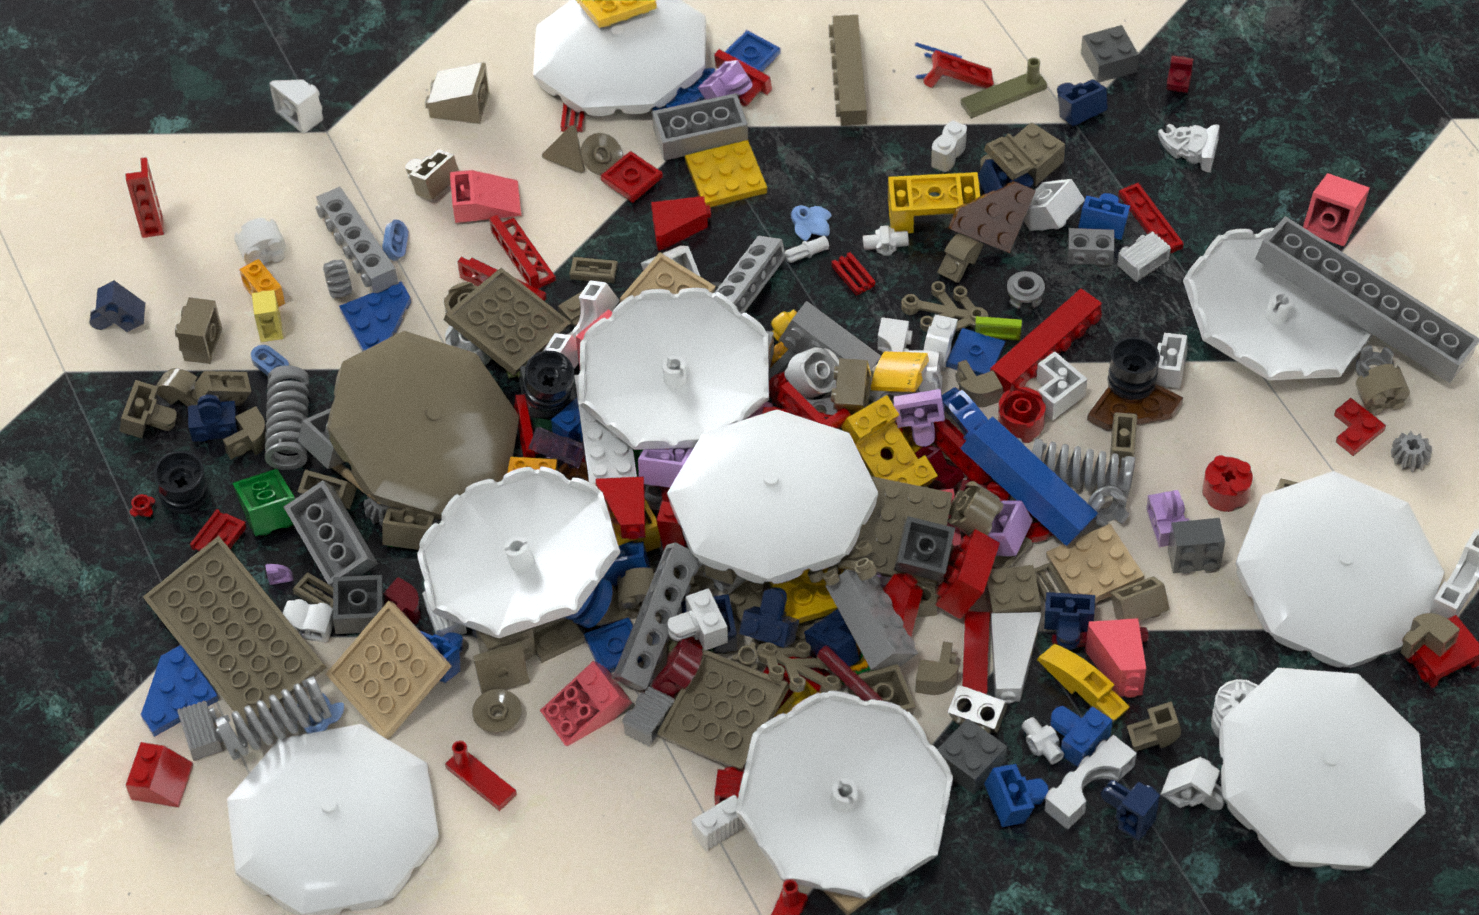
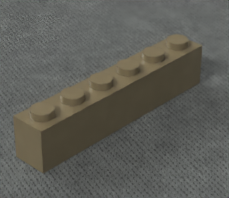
[829,15,867,126]

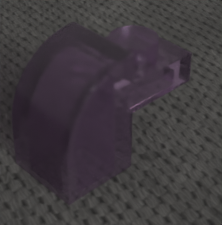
[528,427,585,468]

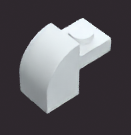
[924,314,957,371]

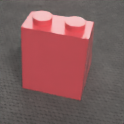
[1303,173,1370,246]
[1086,618,1146,698]

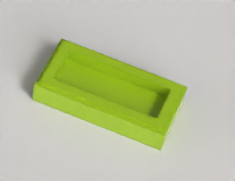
[975,316,1022,340]

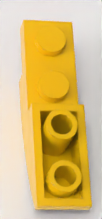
[1037,644,1129,723]

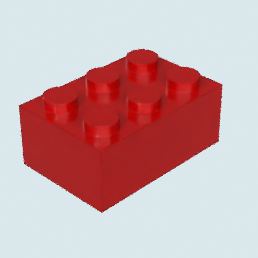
[935,529,1000,619]

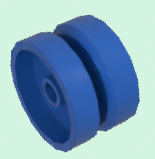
[563,577,613,628]

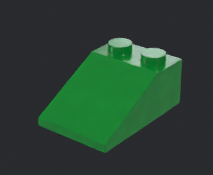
[232,469,295,536]

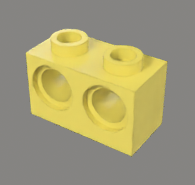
[252,290,283,342]

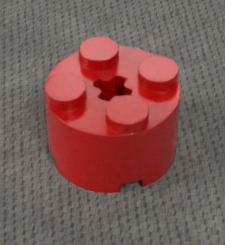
[998,387,1046,443]
[1202,455,1253,512]

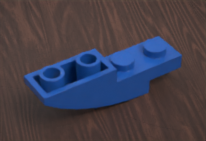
[942,387,988,435]

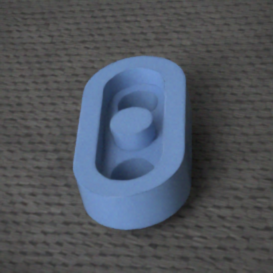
[382,219,408,261]
[251,345,289,376]

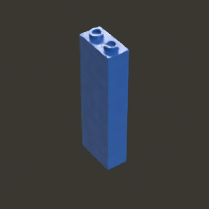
[960,416,1098,546]

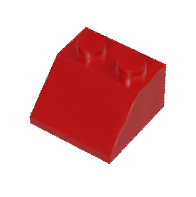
[125,742,193,808]

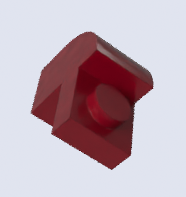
[1166,55,1194,93]
[914,445,964,490]
[383,577,421,625]
[651,638,703,698]

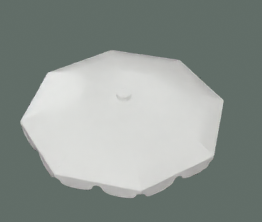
[534,0,706,116]
[1183,228,1373,380]
[579,288,769,450]
[668,410,878,584]
[417,467,620,638]
[1236,471,1444,668]
[1219,668,1425,870]
[735,691,953,899]
[227,724,439,915]

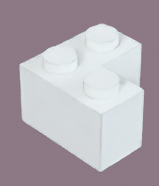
[1037,352,1087,421]

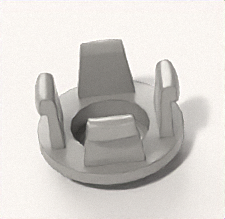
[1007,271,1045,309]
[1356,345,1395,378]
[1088,486,1129,527]

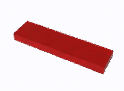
[1118,183,1184,254]
[962,611,990,695]

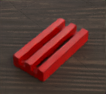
[560,102,585,132]
[832,252,875,296]

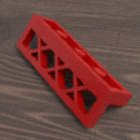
[125,157,164,238]
[489,214,556,289]
[457,257,547,301]
[934,419,994,484]

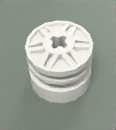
[1211,679,1258,738]

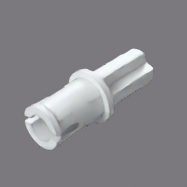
[785,236,829,263]

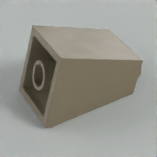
[425,62,490,124]

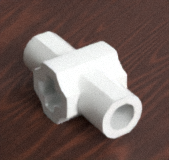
[863,226,909,256]
[1022,717,1064,764]

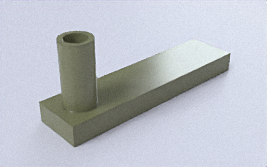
[961,57,1047,119]

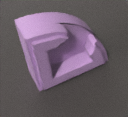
[265,564,294,585]

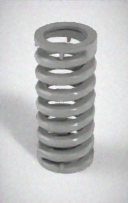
[265,366,309,470]
[1032,438,1136,499]
[216,676,332,761]

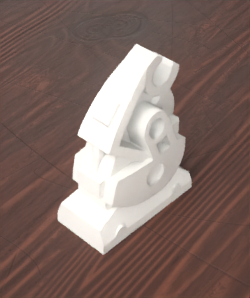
[1158,124,1219,172]

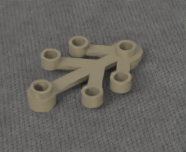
[901,281,988,334]
[808,540,877,586]
[757,642,841,693]

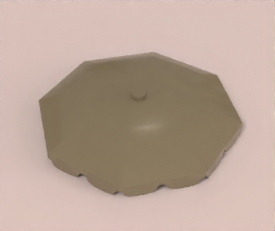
[327,331,519,520]

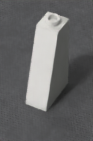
[990,612,1041,703]

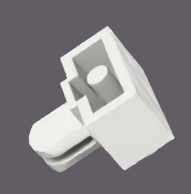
[1157,333,1187,388]
[668,588,728,650]
[1161,757,1225,810]

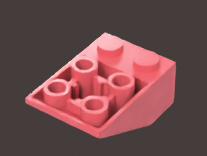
[450,170,521,223]
[540,661,632,746]

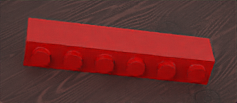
[990,289,1102,393]

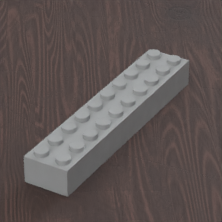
[1255,216,1479,383]

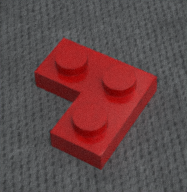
[1334,398,1386,456]

